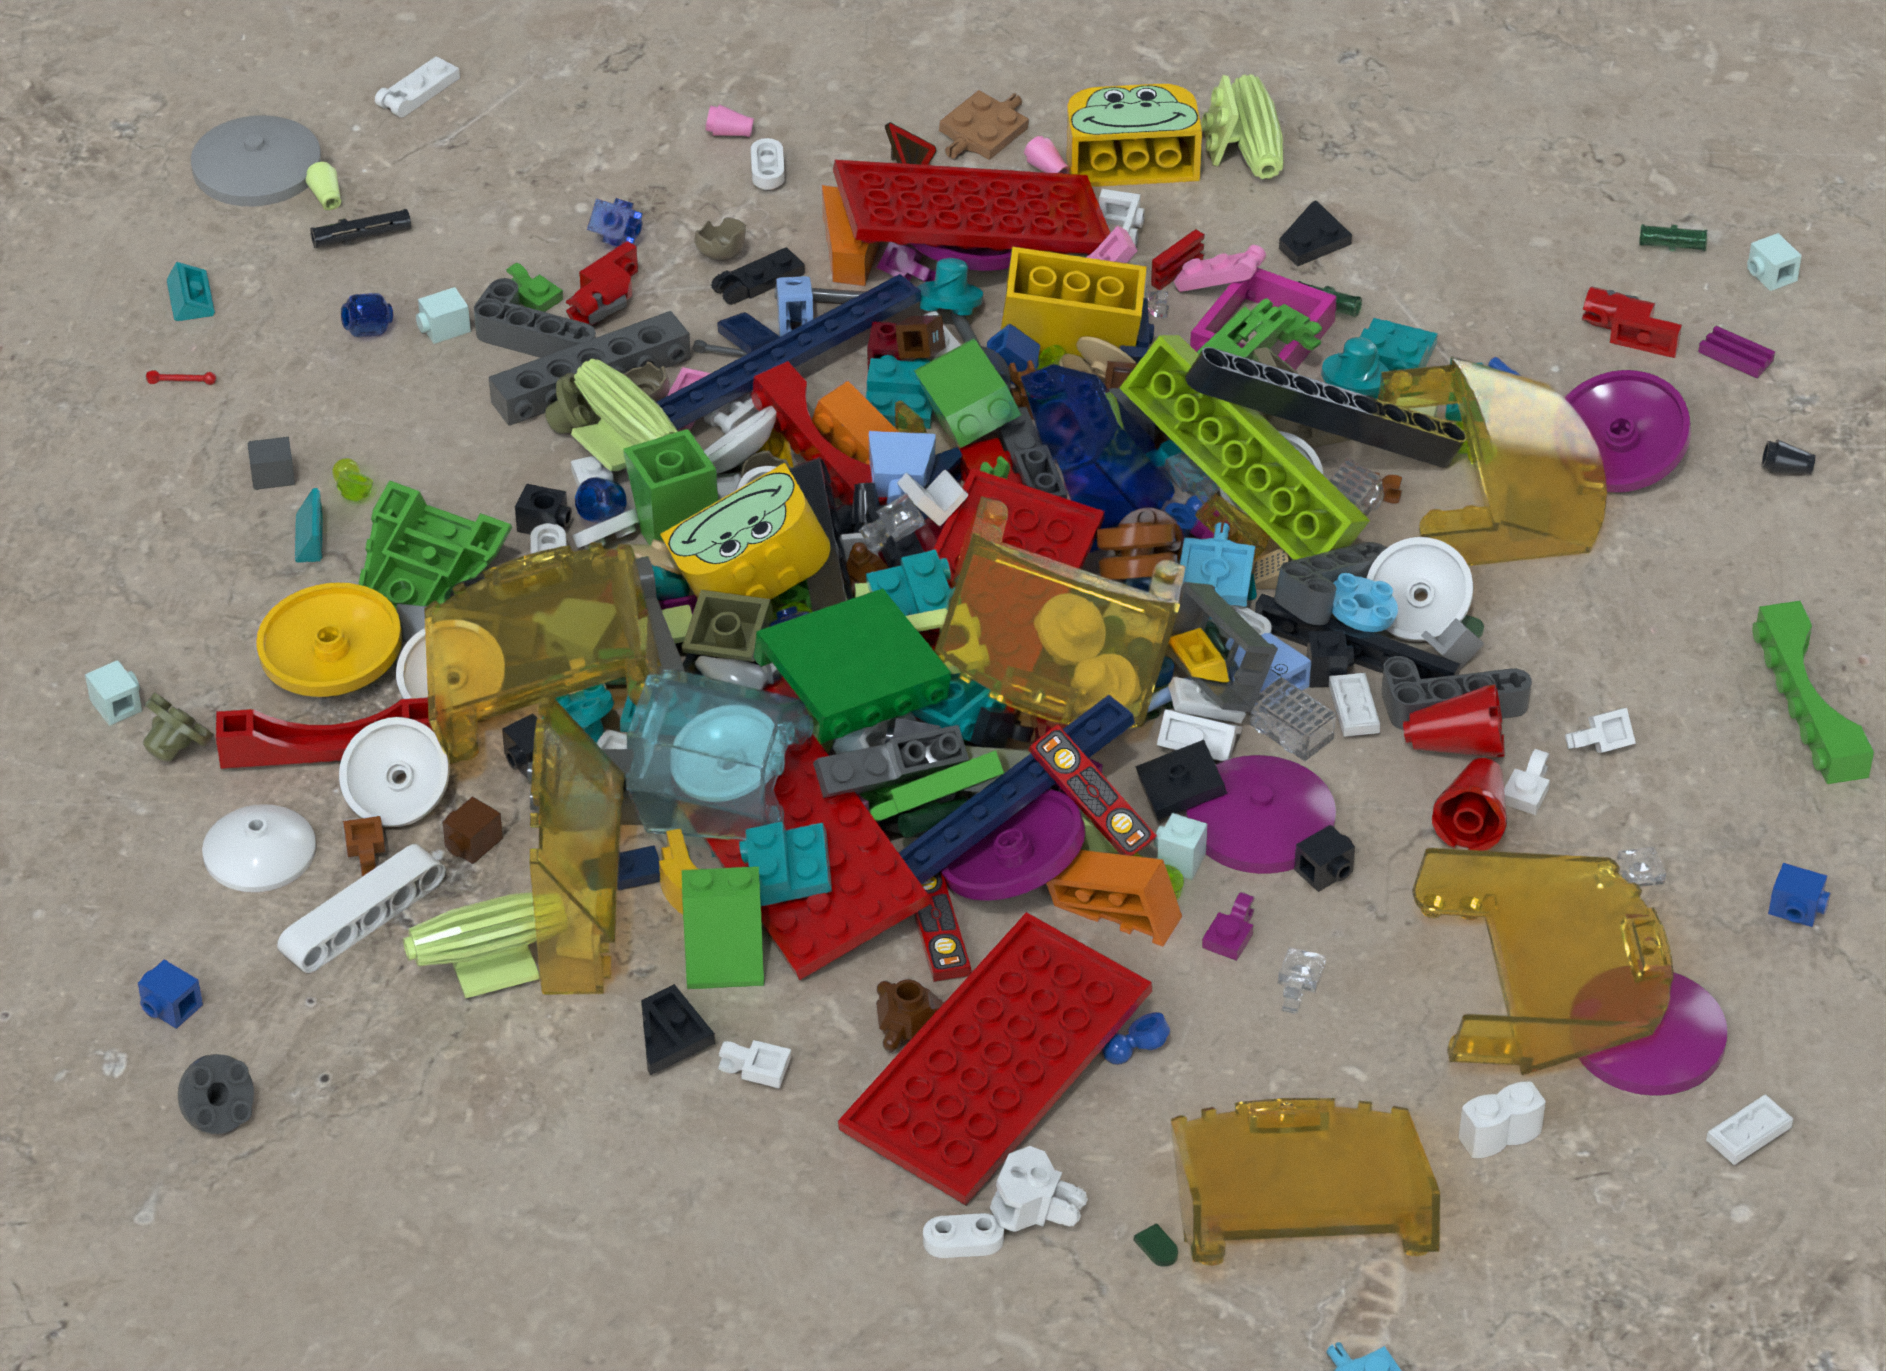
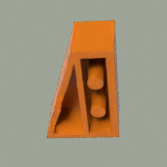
[822,185,880,286]
[812,381,899,465]
[1046,850,1183,947]

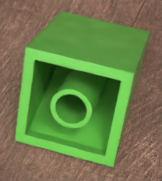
[914,338,1021,448]
[623,429,718,545]
[681,866,764,989]

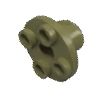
[545,373,602,434]
[143,692,215,762]

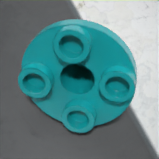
[917,258,983,315]
[1321,337,1390,399]
[542,682,614,749]

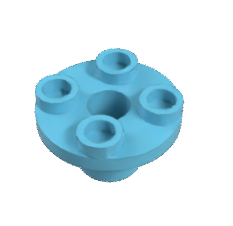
[1332,573,1398,633]

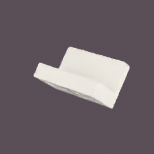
[897,470,968,526]
[1157,709,1243,761]

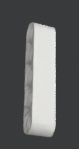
[277,844,446,973]

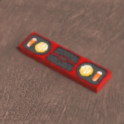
[1028,724,1157,856]
[914,871,971,982]

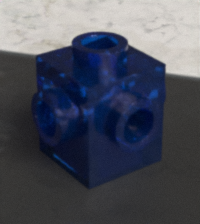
[587,198,643,247]

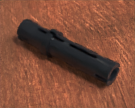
[310,209,411,248]

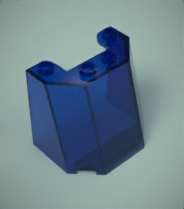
[1021,364,1175,553]

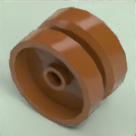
[1096,521,1178,580]

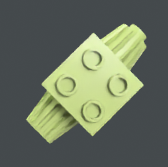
[1201,74,1283,179]
[571,359,678,471]
[403,890,568,998]

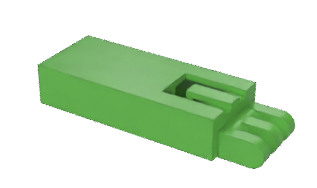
[1197,298,1291,360]
[869,750,1004,822]

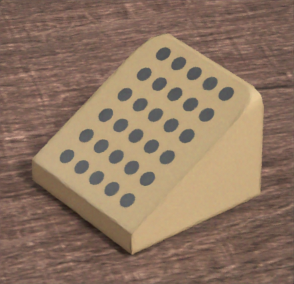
[1252,548,1288,589]

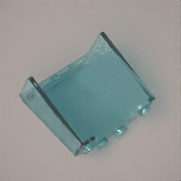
[626,669,813,840]

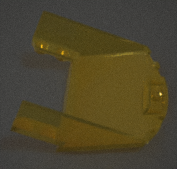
[1378,356,1607,566]
[934,496,1186,728]
[424,542,661,764]
[529,694,625,995]
[1412,848,1674,1076]
[1171,1098,1440,1266]

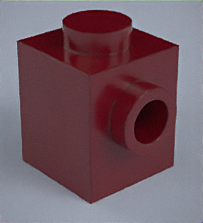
[867,322,905,370]

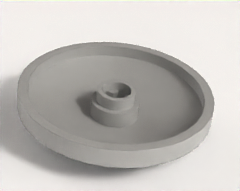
[191,115,322,207]

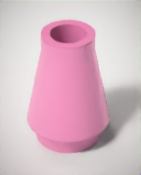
[705,104,754,137]
[1024,136,1070,174]

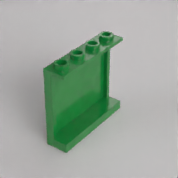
[753,588,952,744]

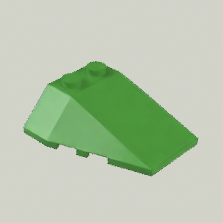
[358,480,512,609]

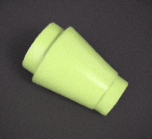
[306,162,341,210]

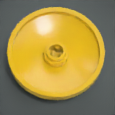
[256,582,402,697]

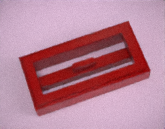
[1151,229,1205,291]

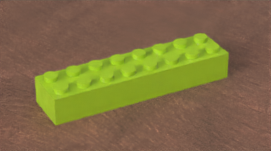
[1119,335,1370,560]

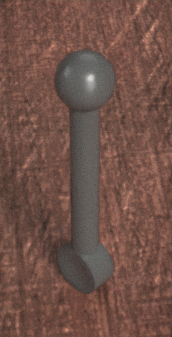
[693,340,747,356]

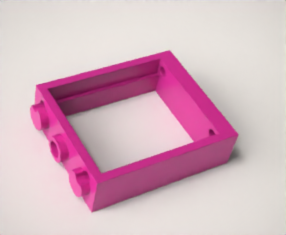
[1190,267,1337,370]

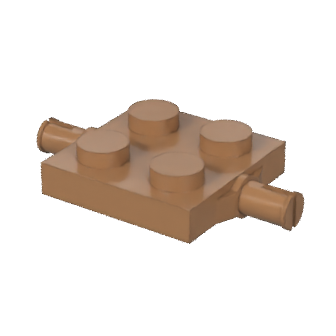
[939,90,1029,160]

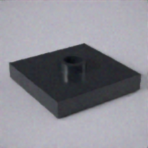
[1135,739,1227,820]

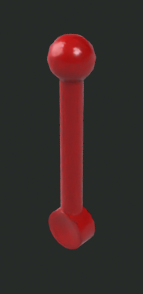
[146,370,216,385]

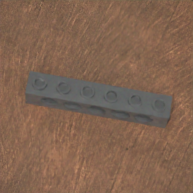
[489,311,691,426]

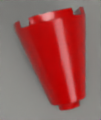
[1403,685,1505,758]
[1432,758,1507,853]

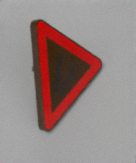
[885,122,936,165]

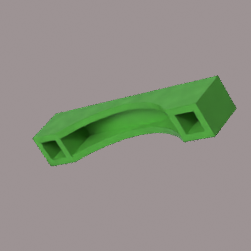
[1752,601,1874,784]

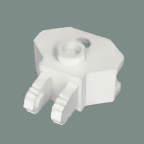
[990,1146,1088,1232]

